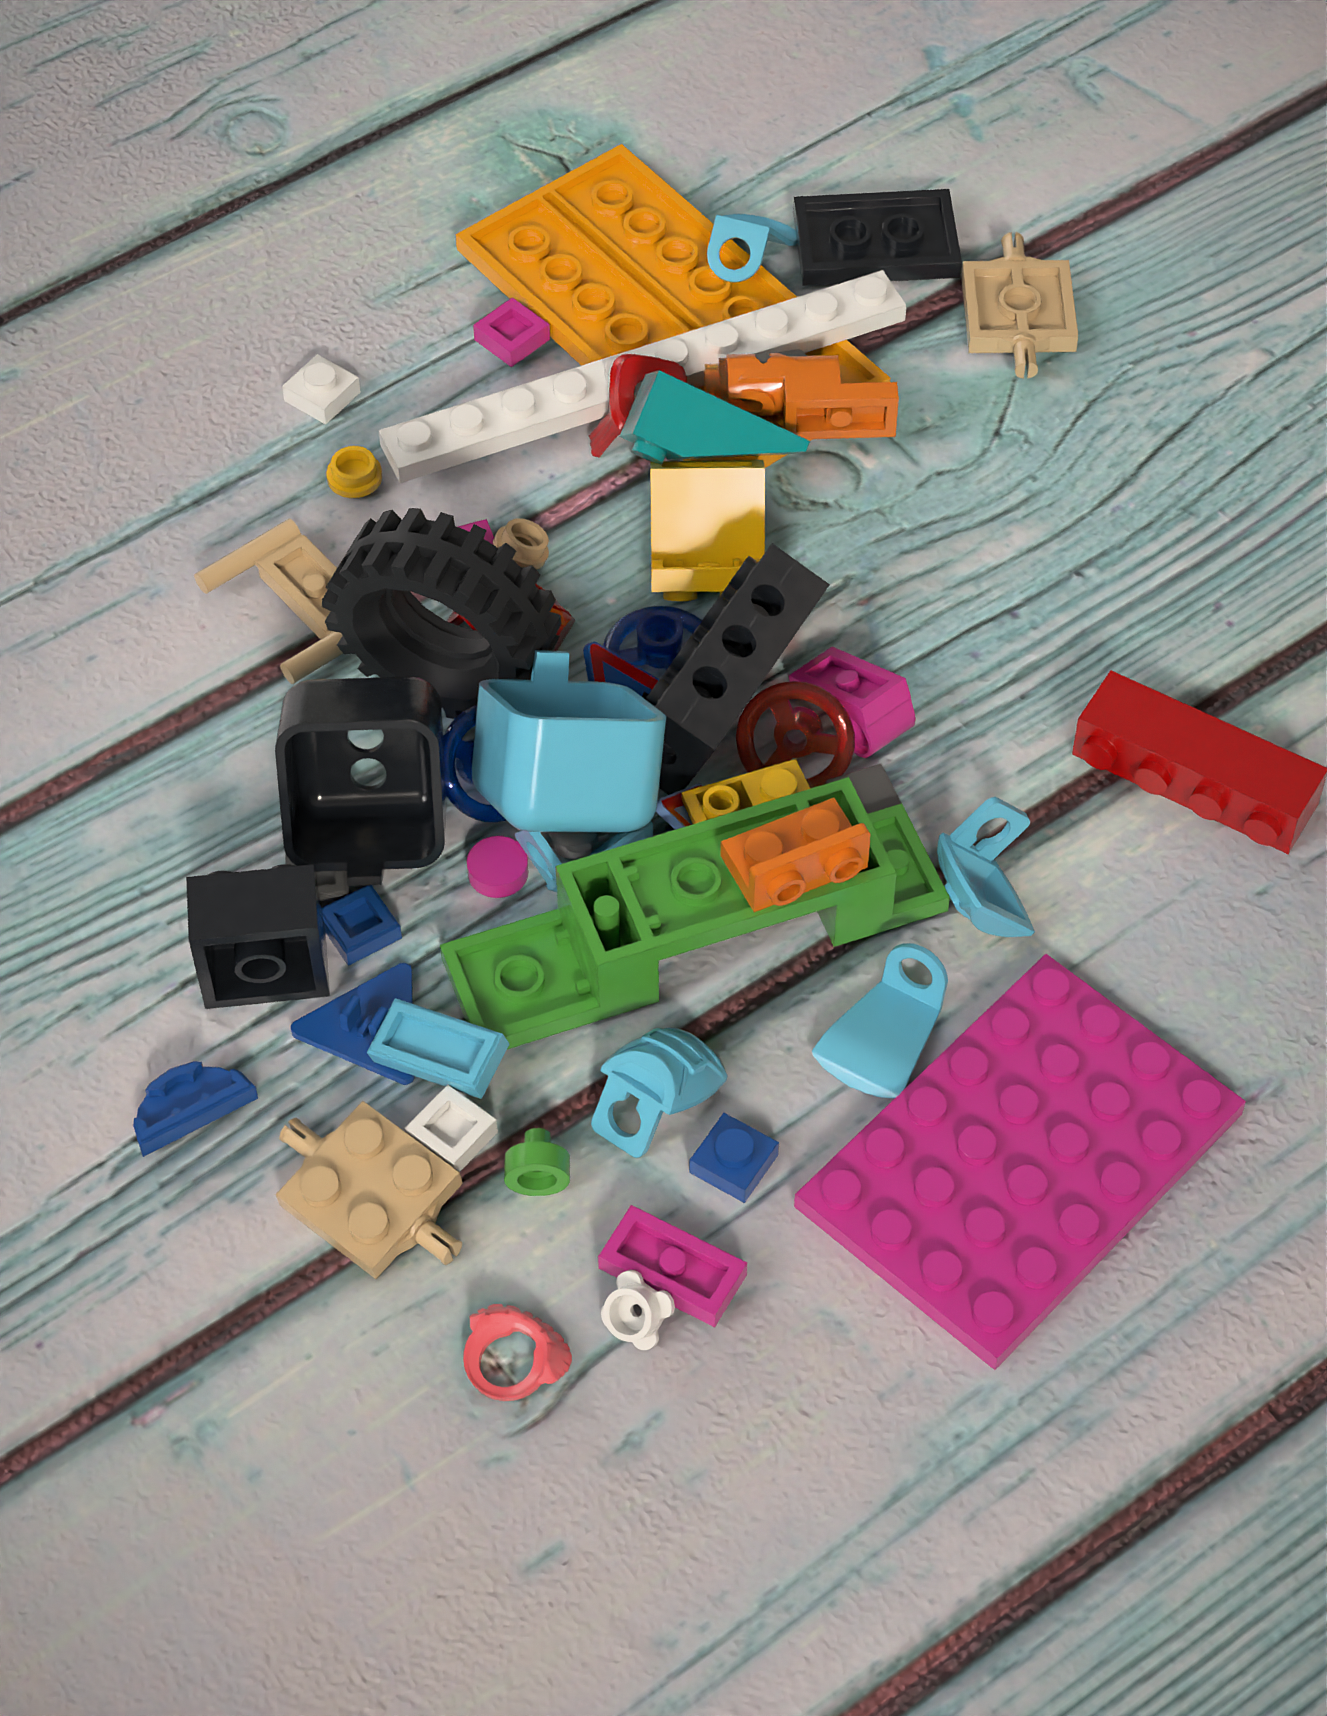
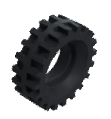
[322,508,562,721]

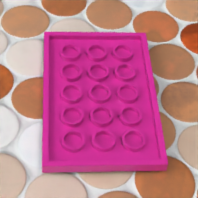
[794,954,1246,1370]

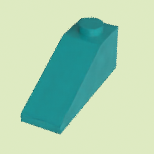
[619,370,810,464]

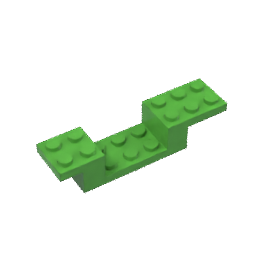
[440,777,950,1050]

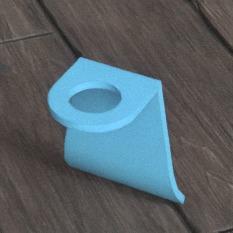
[707,214,797,283]
[812,943,948,1098]

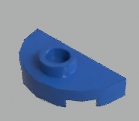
[133,1061,258,1157]

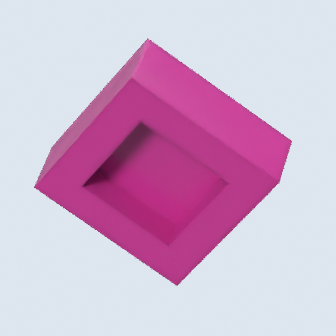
[473,298,550,367]

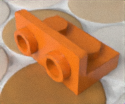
[721,798,871,913]

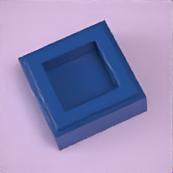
[321,885,402,966]

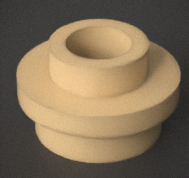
[493,518,549,570]

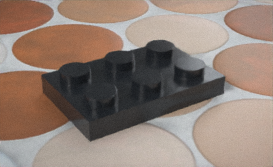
[793,189,962,286]

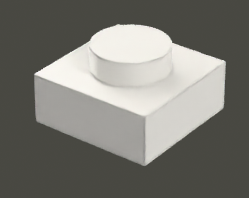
[282,354,361,424]
[405,1085,498,1172]

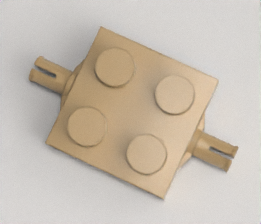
[961,232,1078,379]
[275,1101,463,1279]

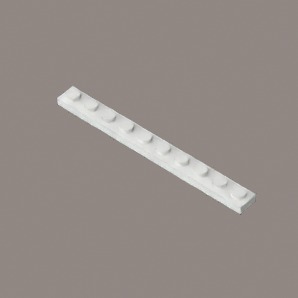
[379,270,906,483]

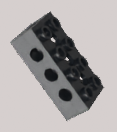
[645,543,830,795]

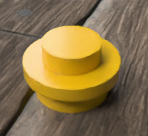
[326,446,382,498]

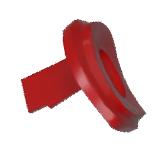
[589,354,688,458]

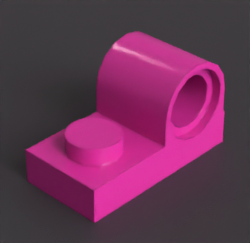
[788,646,916,758]

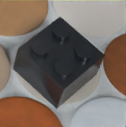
[186,864,330,1009]

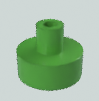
[504,1128,570,1196]

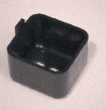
[275,676,447,886]

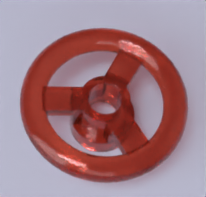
[736,681,855,789]

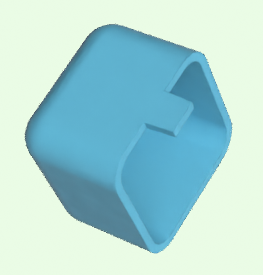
[472,650,666,833]

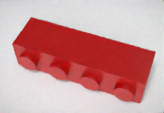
[1072,670,1327,854]

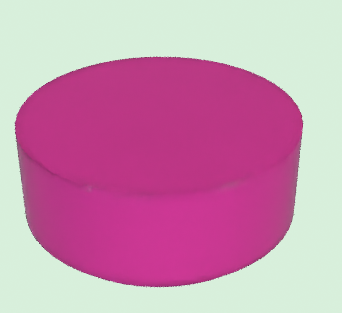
[467,836,529,898]

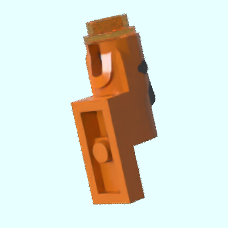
[704,349,899,439]

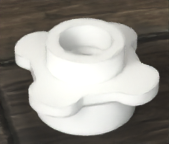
[601,1270,675,1350]

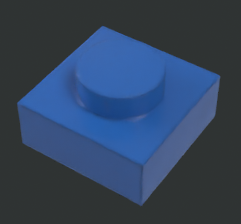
[689,1113,779,1203]

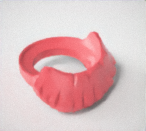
[463,1304,572,1401]

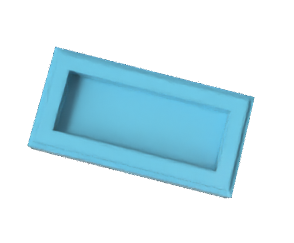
[367,998,510,1099]

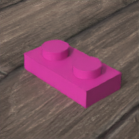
[598,1205,747,1328]

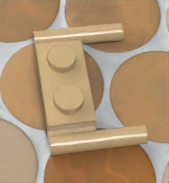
[194,518,343,684]

